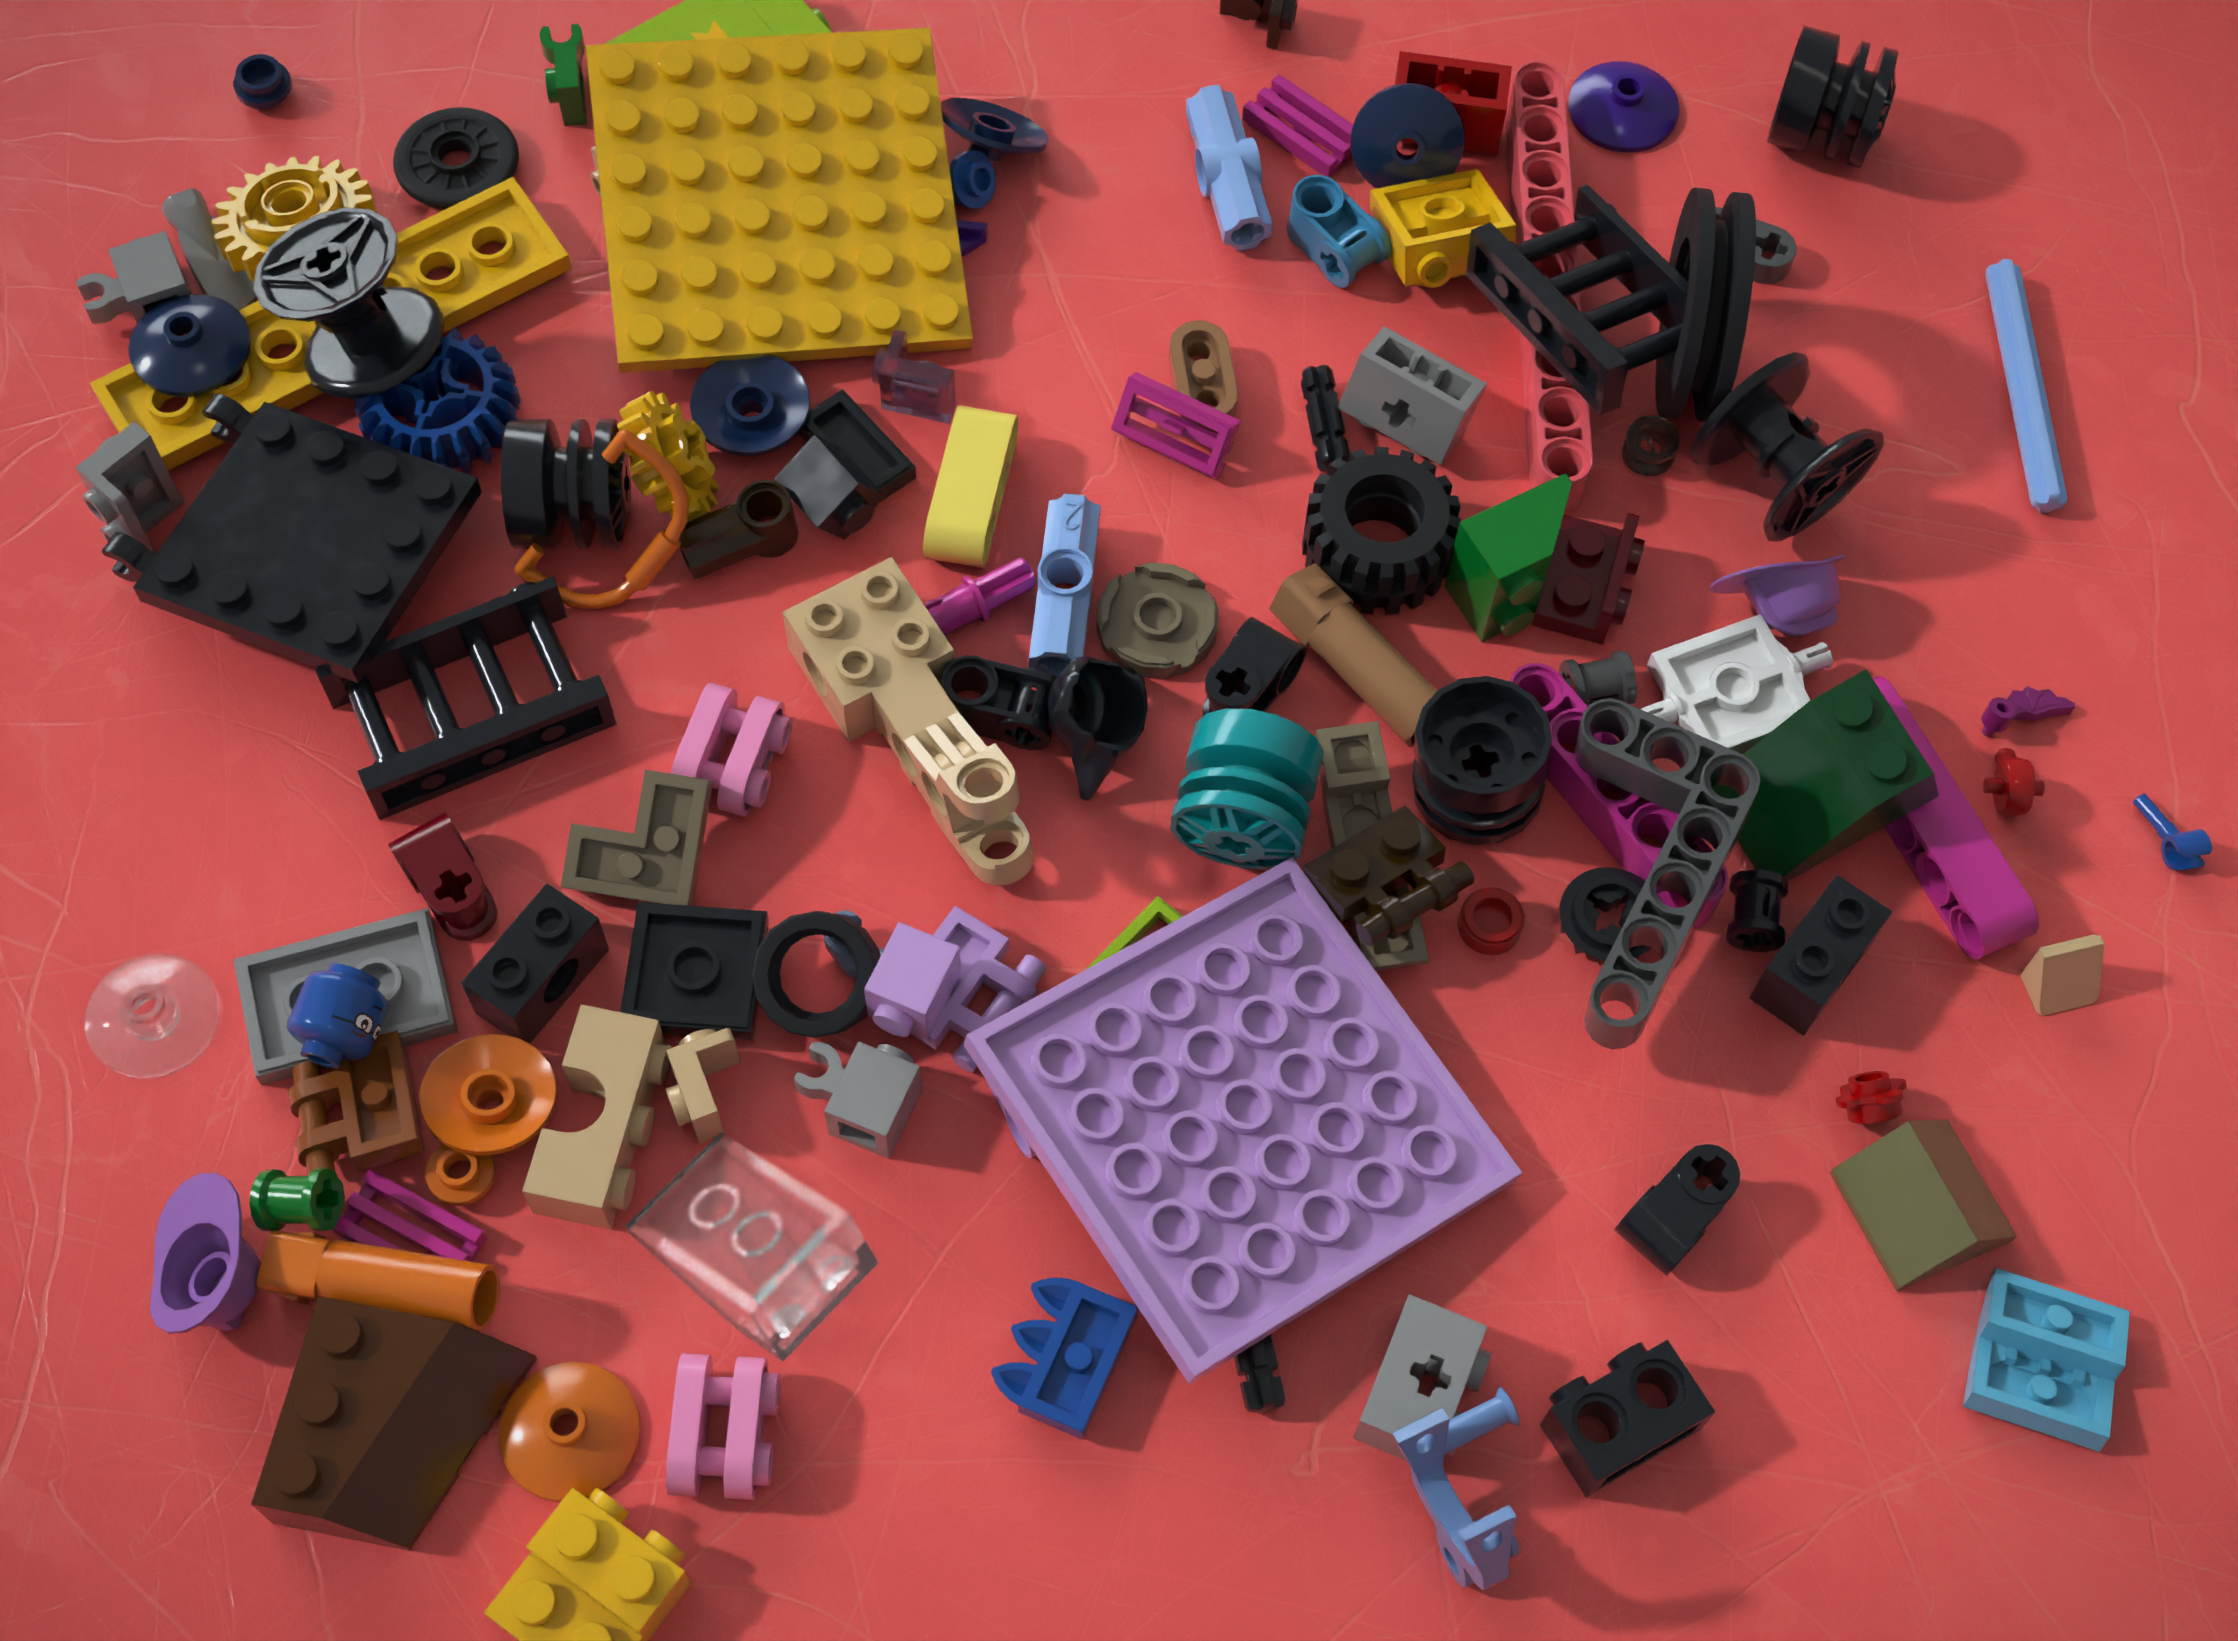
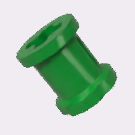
[249,1168,345,1231]

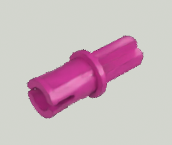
[924,558,1036,636]

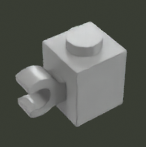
[76,231,192,324]
[794,1041,922,1159]

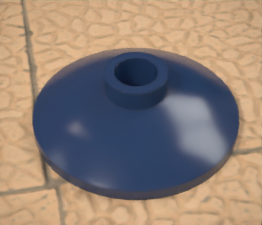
[1351,83,1465,188]
[941,98,1048,161]
[129,294,251,397]
[690,355,810,456]

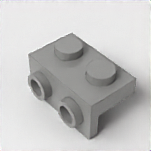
[75,421,184,553]

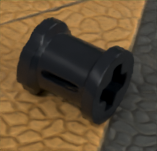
[1726,869,1789,952]

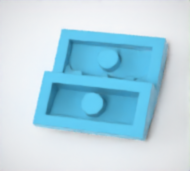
[1963,1268,2130,1452]

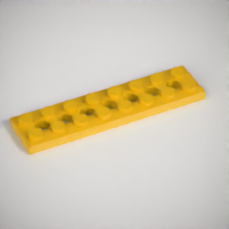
[90,177,572,471]

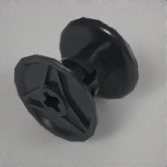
[253,207,444,399]
[1690,352,1884,542]

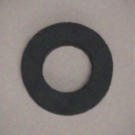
[1655,187,1756,422]

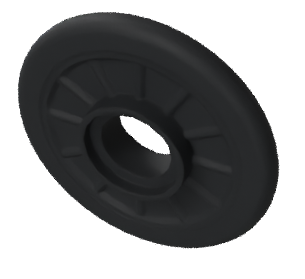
[393,107,519,209]

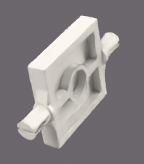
[1641,614,1833,753]

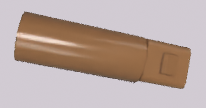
[1269,563,1438,747]

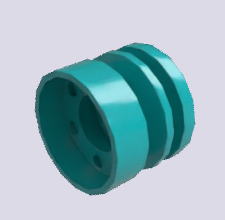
[1170,708,1324,870]

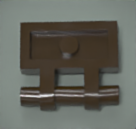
[1303,805,1474,946]

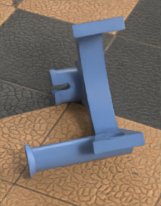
[1392,1387,1520,1590]

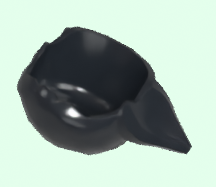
[1048,657,1148,801]

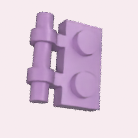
[910,906,1047,1072]

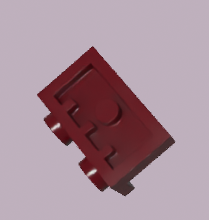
[1532,513,1645,645]

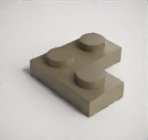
[561,770,713,906]

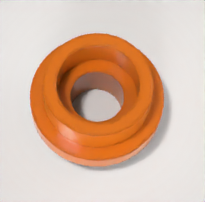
[425,1144,495,1206]

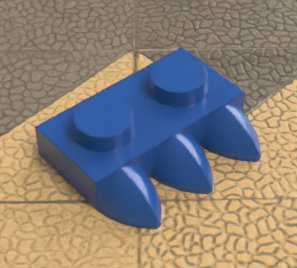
[991,1278,1138,1440]

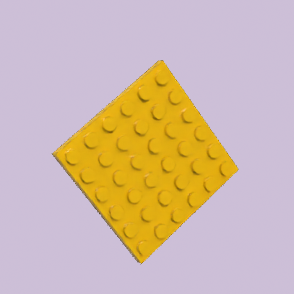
[586,28,973,373]

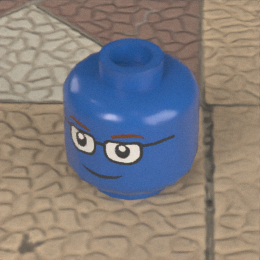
[287,963,389,1069]

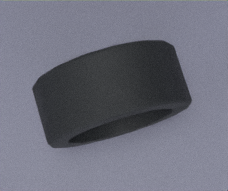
[752,911,881,1038]

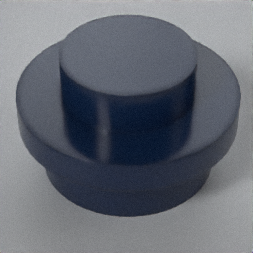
[233,54,292,109]

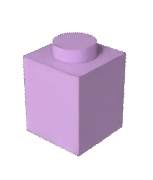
[864,922,961,1040]

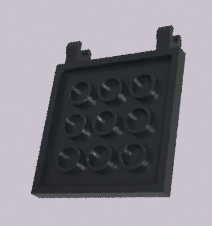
[102,394,482,683]

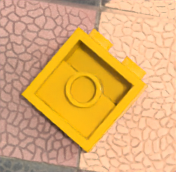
[1370,169,1516,288]
[484,1487,691,1641]

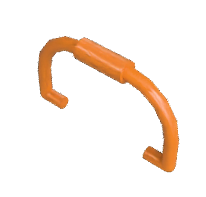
[515,429,689,610]

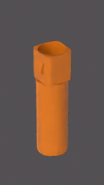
[257,1230,500,1332]

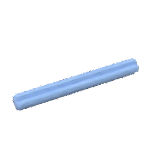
[1985,259,2067,513]

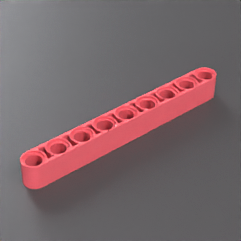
[1505,60,1593,513]

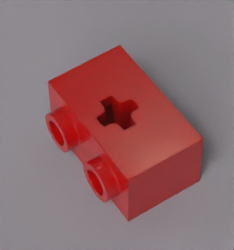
[1394,51,1512,154]

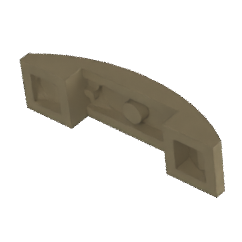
[1315,721,1429,971]

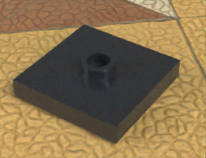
[620,902,769,1041]

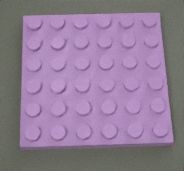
[963,857,1522,1385]

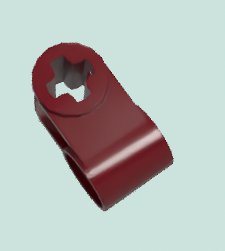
[388,812,497,940]

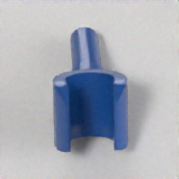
[2133,794,2212,871]

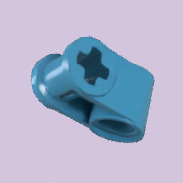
[1287,175,1392,288]

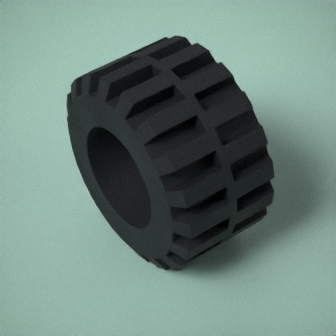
[1302,447,1461,615]

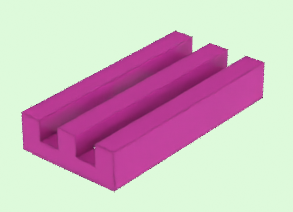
[1242,74,1353,177]
[1111,372,1241,479]
[332,1169,487,1261]

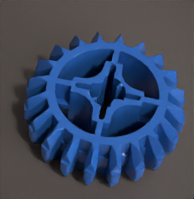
[355,327,521,475]

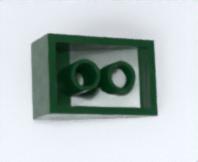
[1712,669,1939,881]

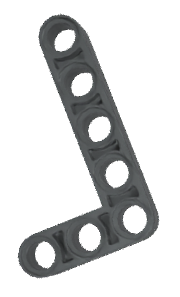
[1575,698,1761,1049]

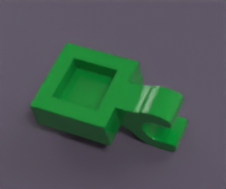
[539,24,587,126]

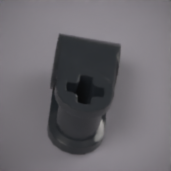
[1202,617,1307,717]
[942,655,1056,750]
[1614,1144,1740,1276]

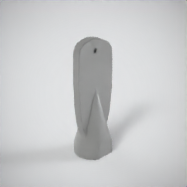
[161,188,258,310]

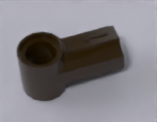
[679,480,799,580]

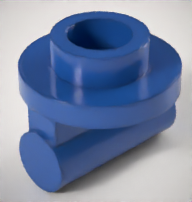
[949,150,996,209]

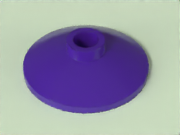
[1568,61,1679,153]

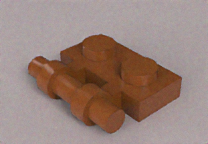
[288,1030,425,1176]

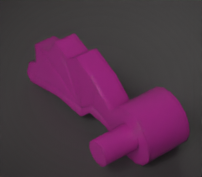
[1981,686,2075,737]

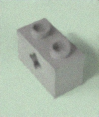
[1338,326,1487,465]
[1353,1294,1492,1460]

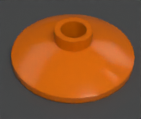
[419,1034,557,1156]
[499,1362,641,1502]

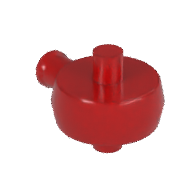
[1983,748,2045,817]

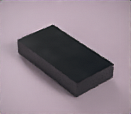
[799,389,916,503]

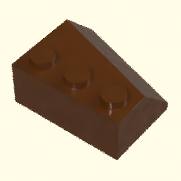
[251,1296,537,1551]

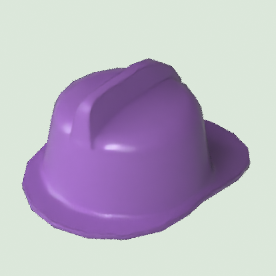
[1710,554,1846,636]
[150,1172,261,1334]

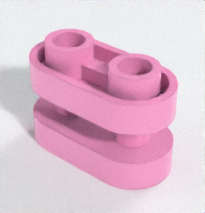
[671,682,792,817]
[666,1353,780,1500]

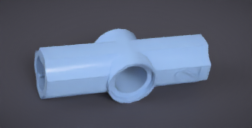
[1186,85,1272,251]
[1028,493,1101,677]

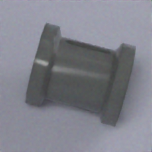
[1559,650,1637,706]

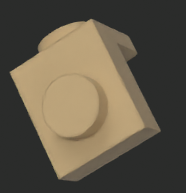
[665,1028,740,1144]

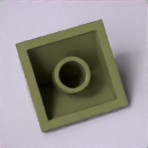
[1830,1119,2017,1291]

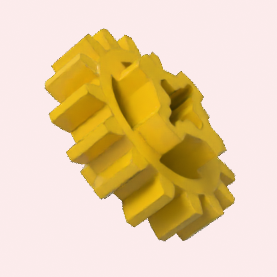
[617,391,719,522]

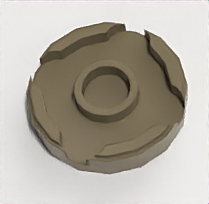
[1097,563,1218,679]

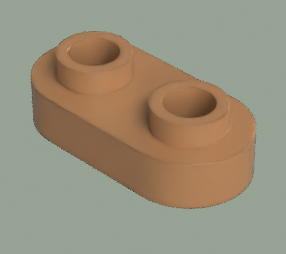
[1169,321,1238,431]

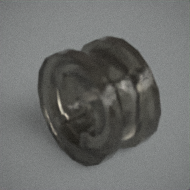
[1622,416,1680,476]

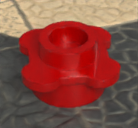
[1835,1071,1907,1124]

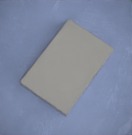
[233,908,458,1085]

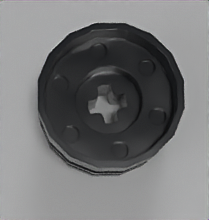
[1767,25,1898,168]
[501,419,631,549]
[1412,676,1552,845]

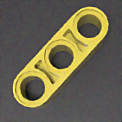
[923,405,1019,568]

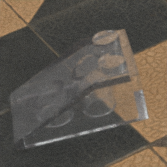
[625,1132,878,1362]

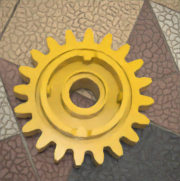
[211,156,378,281]

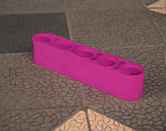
[1510,663,1728,928]
[1873,676,2039,960]

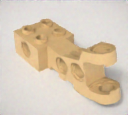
[782,557,1034,885]

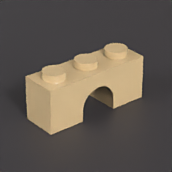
[522,1004,672,1230]

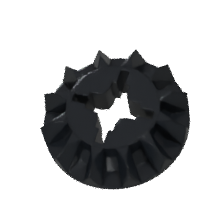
[1558,867,1651,966]

